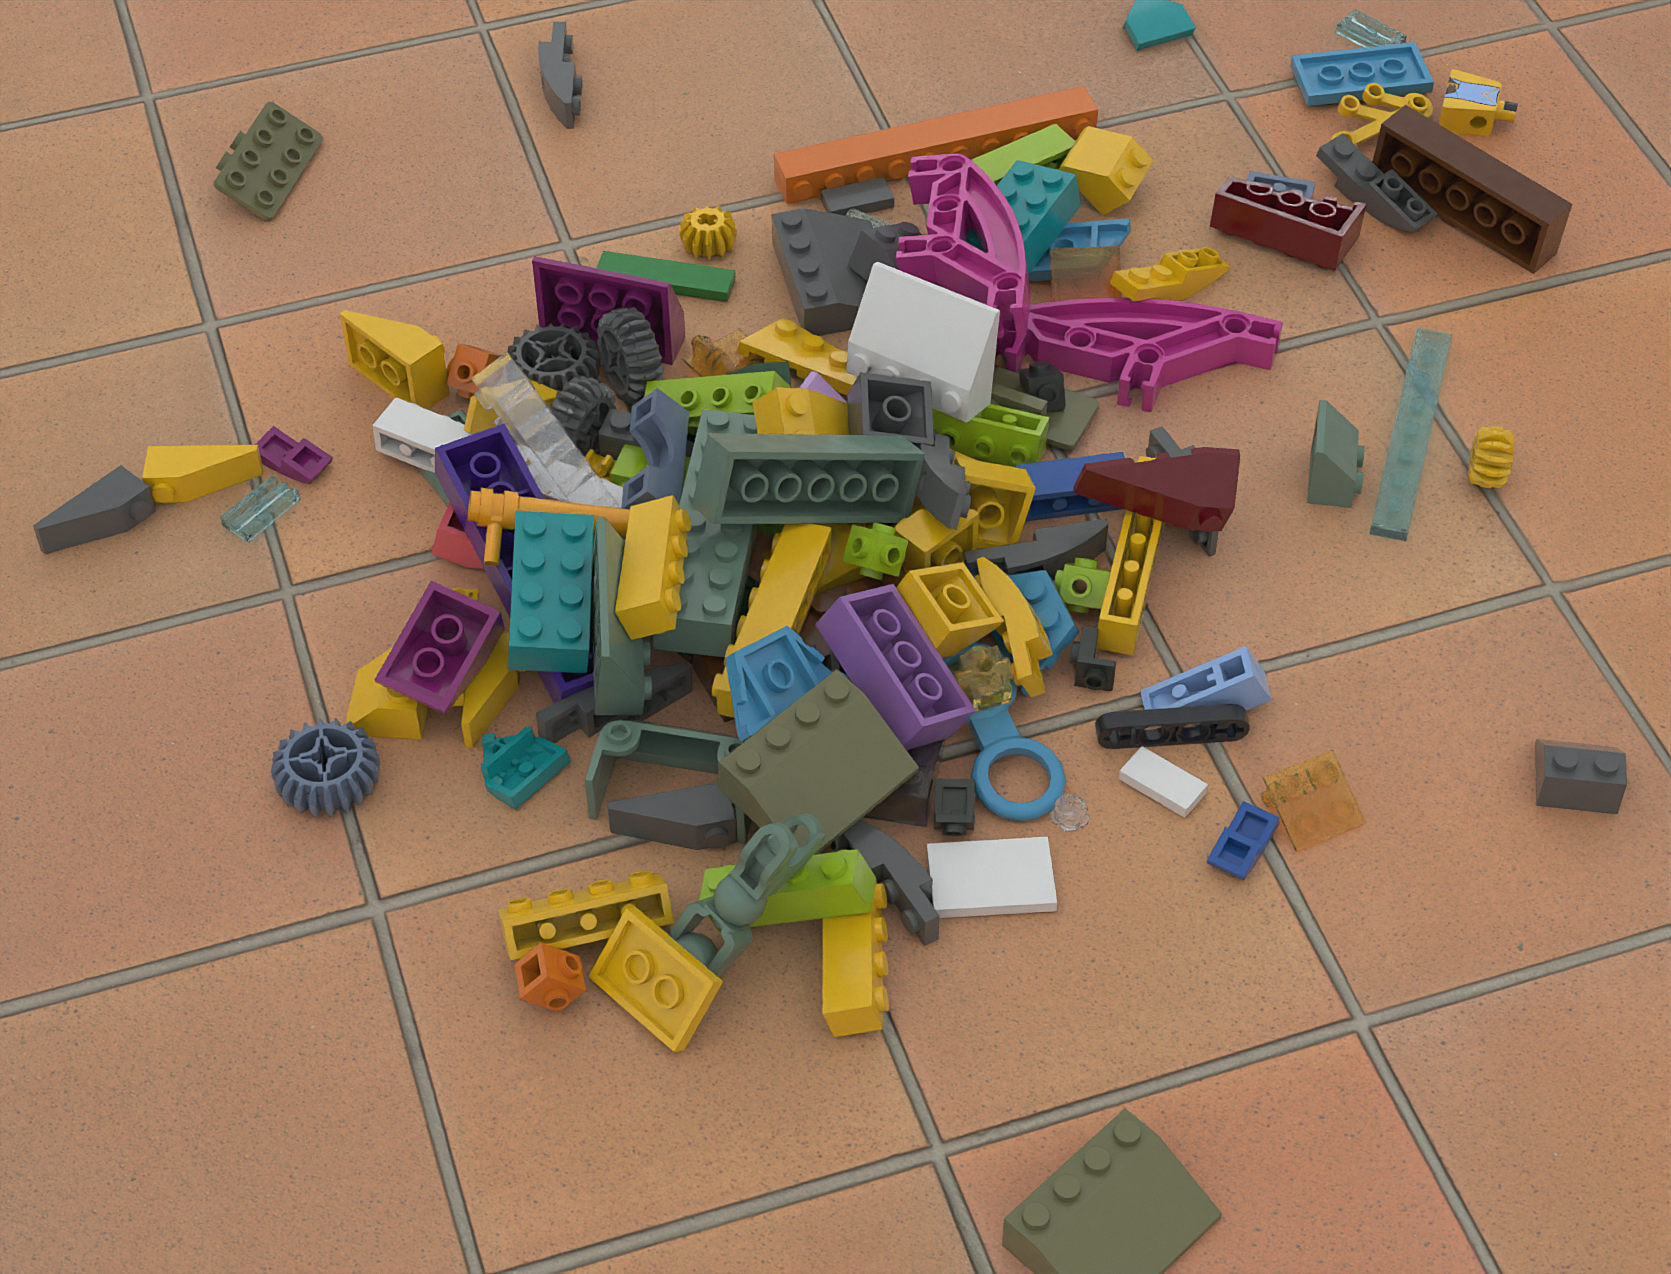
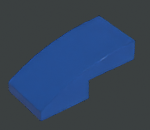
[1207,801,1280,880]

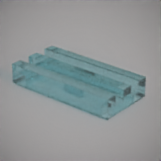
[1335,9,1407,48]
[220,475,301,543]

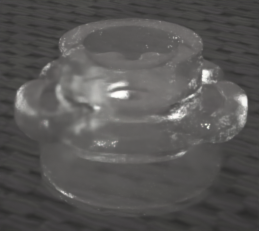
[1050,794,1090,832]

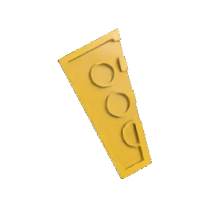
[737,318,857,395]

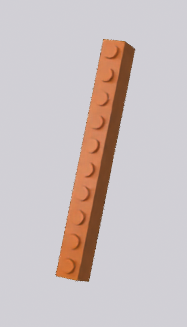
[774,86,1098,204]

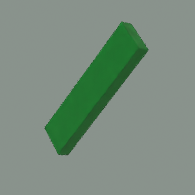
[596,251,736,302]

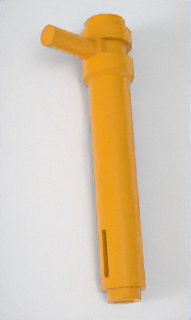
[467,488,630,566]

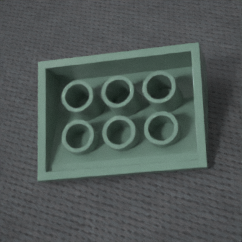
[591,517,652,715]

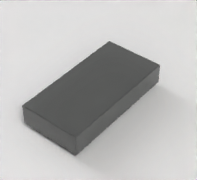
[821,177,894,216]

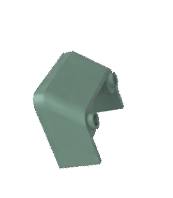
[585,720,752,844]

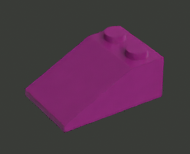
[374,580,505,715]

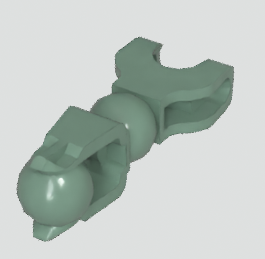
[669,813,825,977]

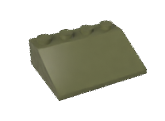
[717,669,919,855]
[1002,1108,1222,1274]

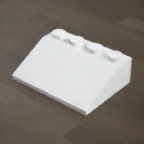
[846,262,1000,423]

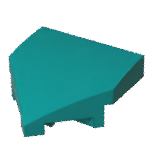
[1123,0,1196,51]
[481,726,571,810]

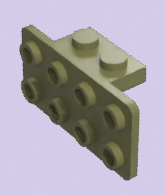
[214,102,323,221]
[990,365,1099,450]

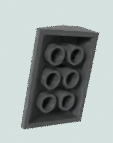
[771,208,873,336]

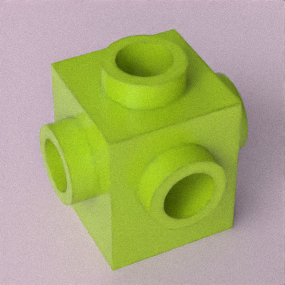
[842,522,909,580]
[1054,557,1111,614]

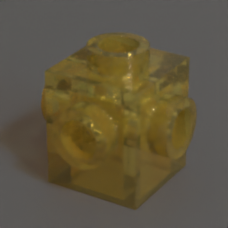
[954,645,1014,712]

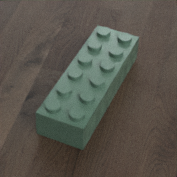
[692,433,926,524]

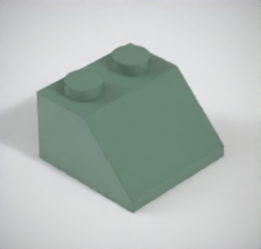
[1307,400,1365,508]

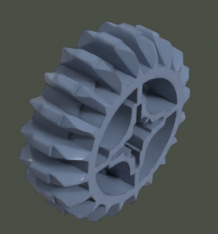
[271,718,380,818]

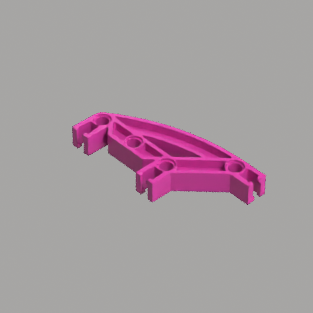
[896,154,1030,338]
[995,298,1283,412]

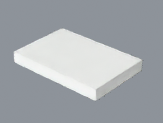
[926,837,1057,918]

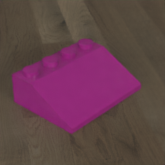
[532,256,686,365]

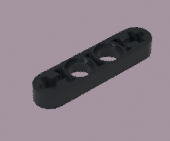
[1095,704,1250,749]

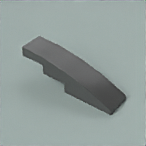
[536,662,693,743]

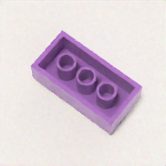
[815,584,976,751]

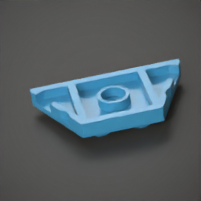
[1028,218,1131,282]
[992,570,1079,696]
[725,626,850,742]

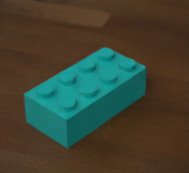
[967,160,1081,275]
[508,511,594,673]

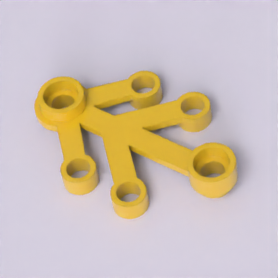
[1330,83,1433,146]

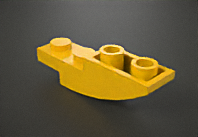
[1110,247,1230,302]
[975,557,1053,698]

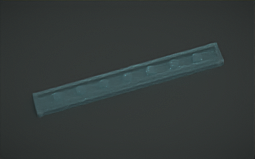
[1369,328,1452,541]

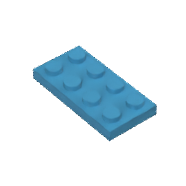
[1290,42,1434,106]

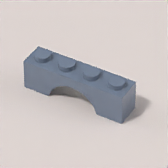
[621,388,689,509]

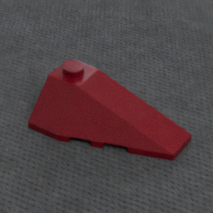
[1073,447,1240,532]

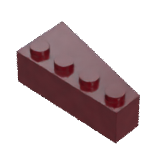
[1209,177,1367,271]

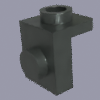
[1019,361,1066,412]
[1070,626,1116,691]
[933,778,975,836]

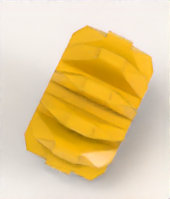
[679,205,737,261]
[1468,426,1515,489]

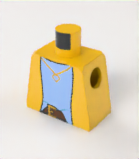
[1439,69,1518,136]

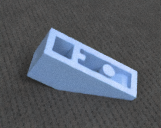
[1140,646,1272,711]

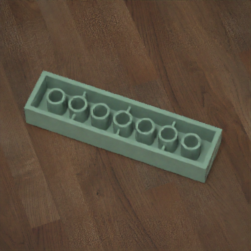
[653,409,759,657]

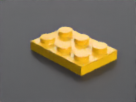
[588,907,723,1052]

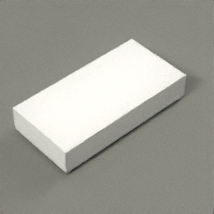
[1119,746,1208,818]

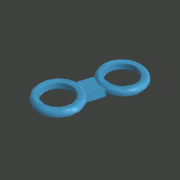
[942,642,1066,821]

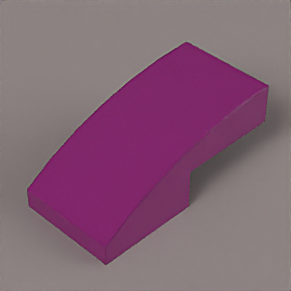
[255,426,333,484]

